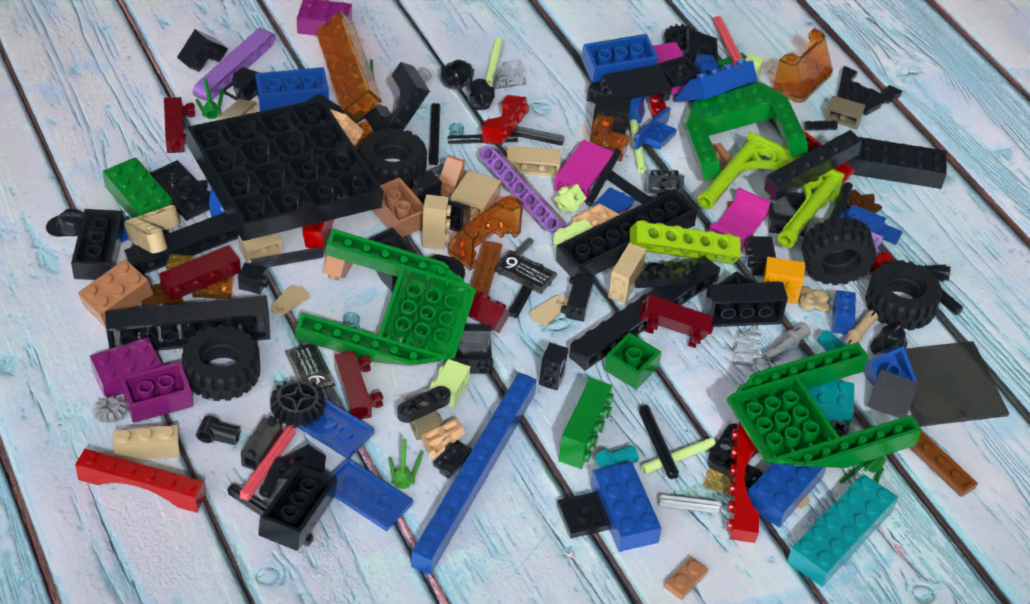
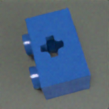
[832,290,856,335]

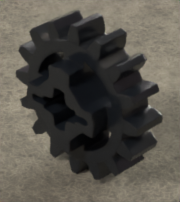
[663,24,695,51]

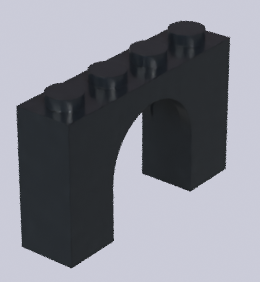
[364,62,430,132]

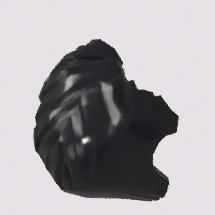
[468,78,495,110]

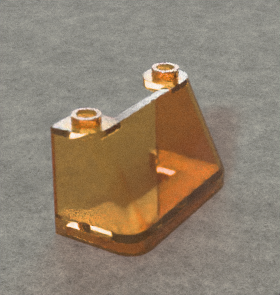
[773,28,833,103]
[447,195,523,271]

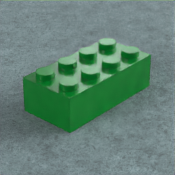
[103,157,173,218]
[558,378,614,469]

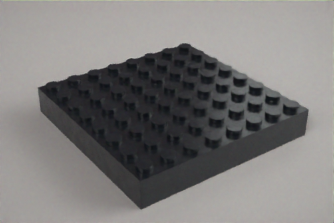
[186,99,384,241]

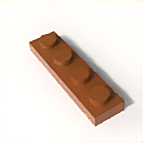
[471,240,503,296]
[910,431,978,497]

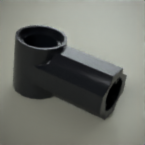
[196,415,241,445]

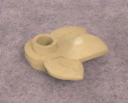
[799,286,832,311]

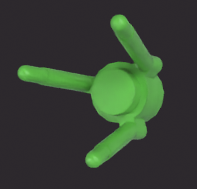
[388,439,424,489]

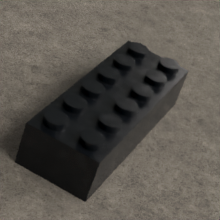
[845,137,947,189]

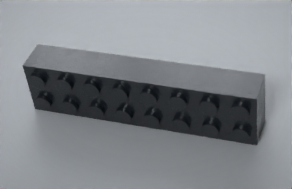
[556,189,697,277]
[105,295,271,351]

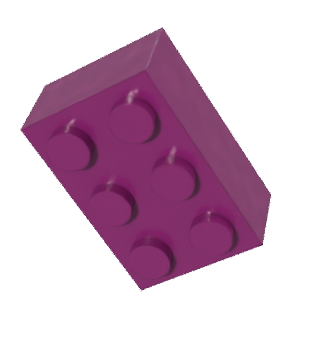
[297,0,352,40]
[90,337,162,397]
[120,362,193,423]

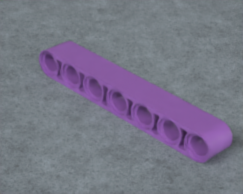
[193,28,276,101]
[480,145,566,233]

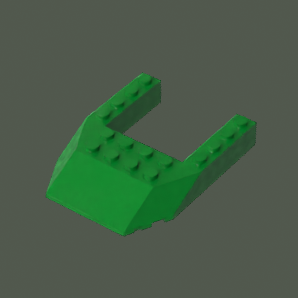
[681,80,808,181]
[295,228,476,366]
[726,342,922,468]

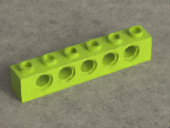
[630,220,741,264]

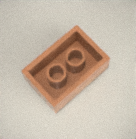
[372,177,424,237]
[78,259,153,328]

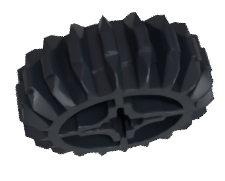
[270,378,326,428]

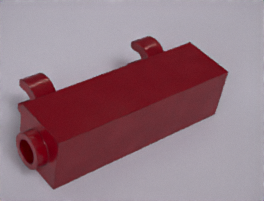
[164,97,195,153]
[639,294,714,348]
[334,351,384,420]

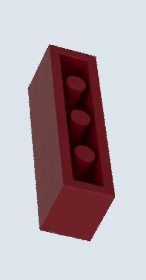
[159,245,241,301]
[468,288,510,333]

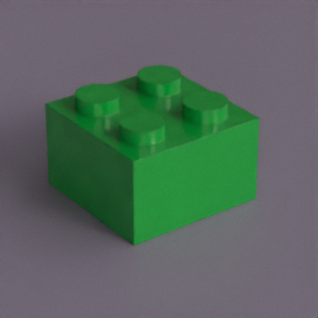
[604,332,662,390]

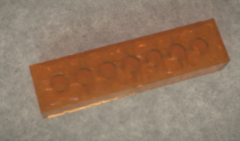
[316,11,382,122]

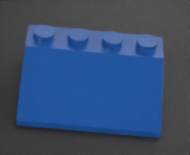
[674,58,758,102]

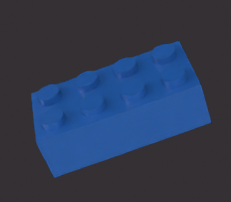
[581,34,658,83]
[255,67,329,111]
[591,462,662,552]
[748,463,826,528]

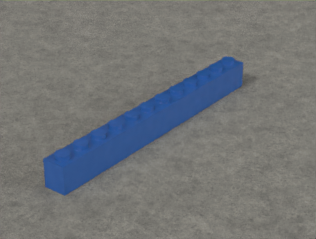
[411,372,537,575]

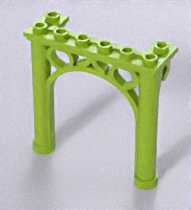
[697,131,845,248]

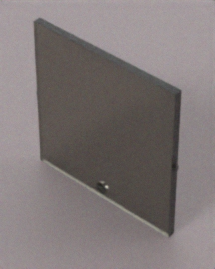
[905,341,1009,427]

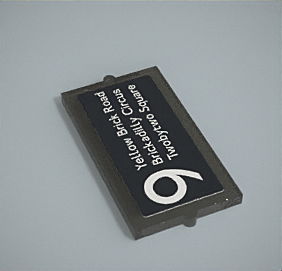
[494,250,557,294]
[285,344,335,390]

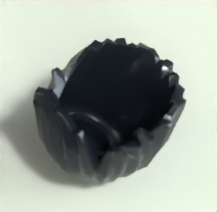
[440,59,475,90]

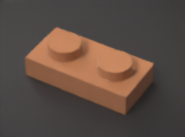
[714,142,732,171]
[664,556,709,600]

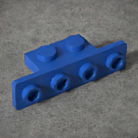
[633,106,677,150]
[830,205,903,244]

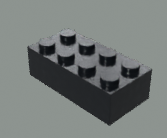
[71,209,125,280]
[703,282,788,327]
[258,464,338,552]

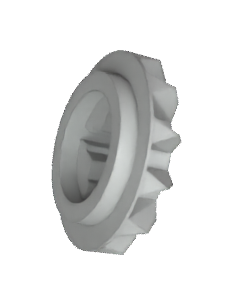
[93,394,127,423]

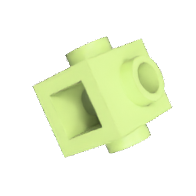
[553,184,586,213]

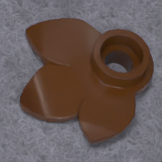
[848,189,882,213]

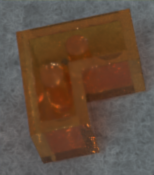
[590,114,629,162]

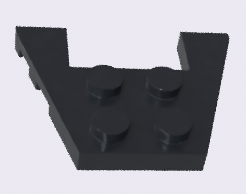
[837,66,902,116]

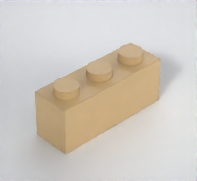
[507,145,561,177]
[422,195,452,250]
[113,425,180,461]

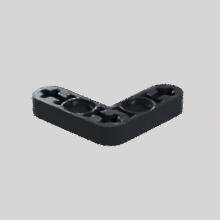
[707,423,764,488]

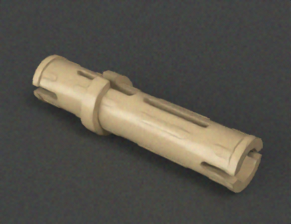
[842,310,878,345]

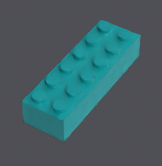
[787,473,898,587]

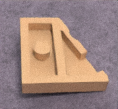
[572,203,620,227]
[421,418,465,460]

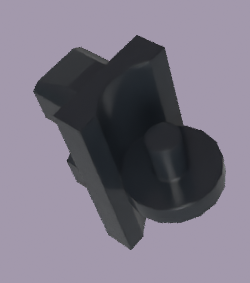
[433,440,473,478]

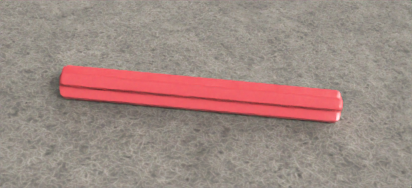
[713,16,743,64]
[240,426,296,501]

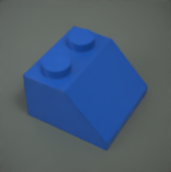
[864,345,917,386]

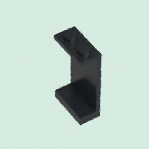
[599,64,672,102]

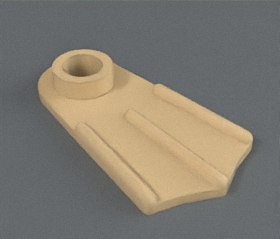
[271,285,309,316]
[529,295,568,327]

